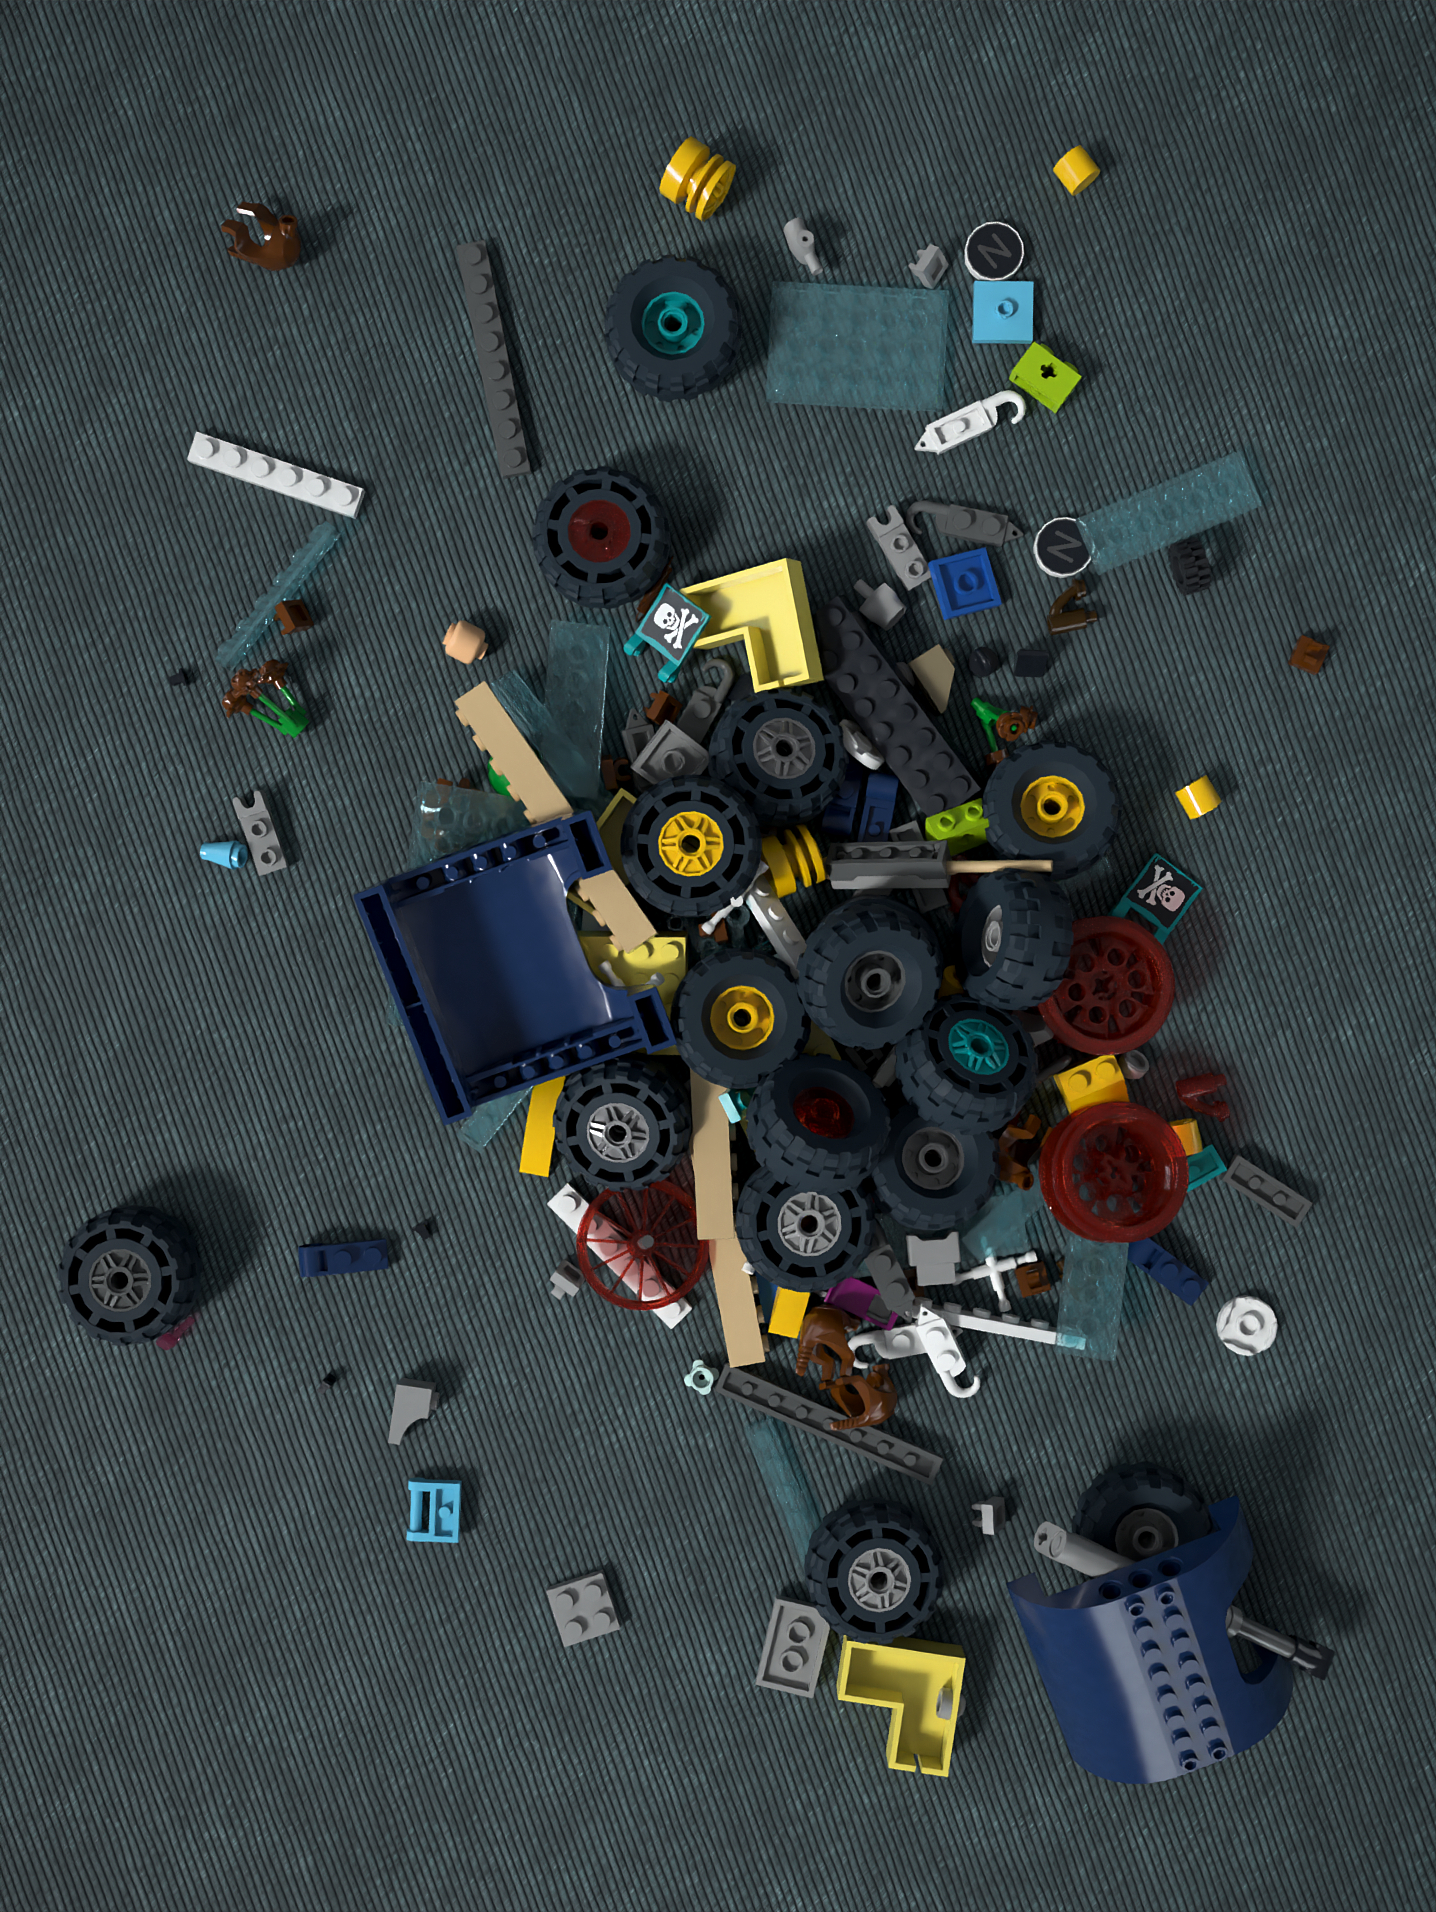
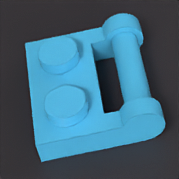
[407,1477,462,1543]

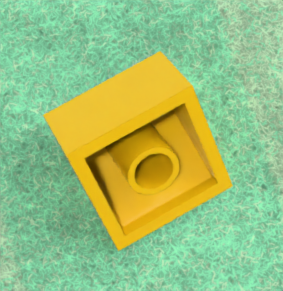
[1053,1050,1130,1127]

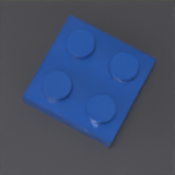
[928,547,1002,621]

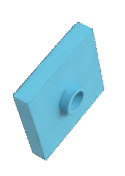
[972,281,1034,344]

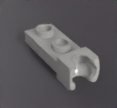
[866,505,931,592]
[233,790,290,876]

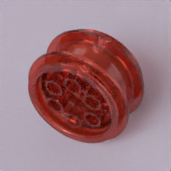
[1032,916,1175,1055]
[1038,1101,1189,1243]

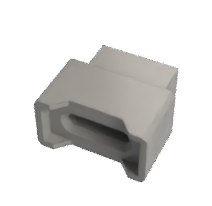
[906,1230,961,1286]

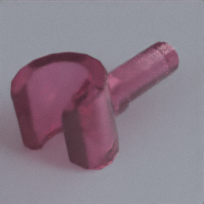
[156,1316,195,1350]

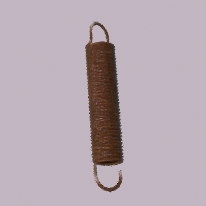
[635,556,674,623]

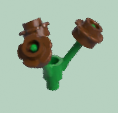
[970,697,1038,773]

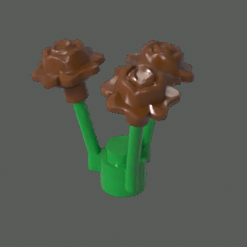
[222,659,309,738]

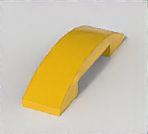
[519,1076,566,1177]

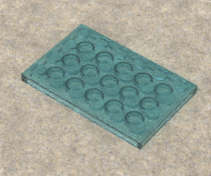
[765,281,949,412]

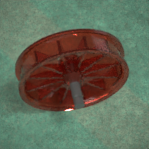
[576,1180,709,1310]

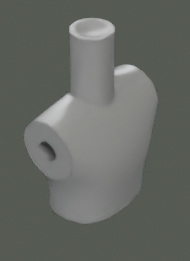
[783,217,823,276]
[854,579,907,631]

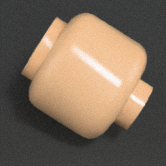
[442,620,489,664]

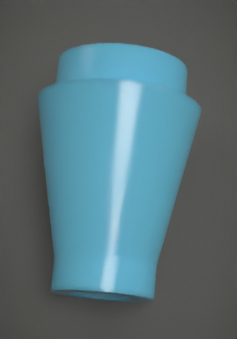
[200,841,248,870]

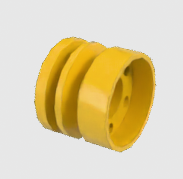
[659,136,736,222]
[761,823,825,899]

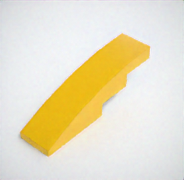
[768,1216,812,1339]

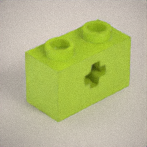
[1009,341,1082,414]
[925,798,989,856]

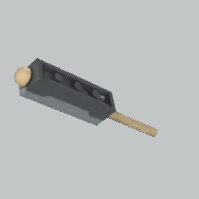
[822,840,1053,889]

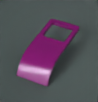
[824,1277,898,1331]

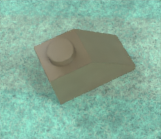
[908,644,955,717]

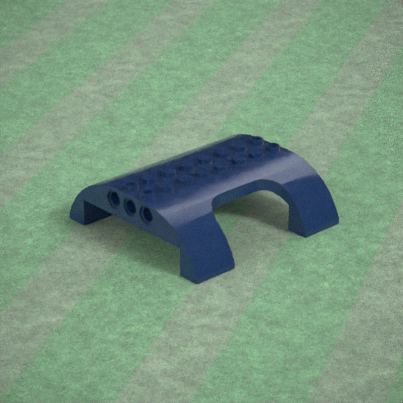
[353,809,677,1126]
[1006,1495,1293,1784]

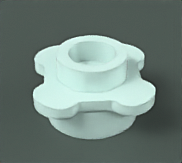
[684,1359,719,1395]

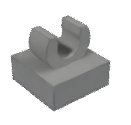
[908,244,949,289]
[549,1259,587,1299]
[972,1496,1006,1535]

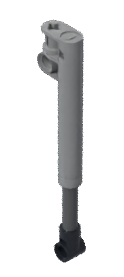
[1034,1521,1336,1681]

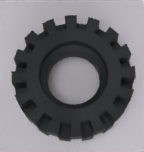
[1168,537,1211,596]

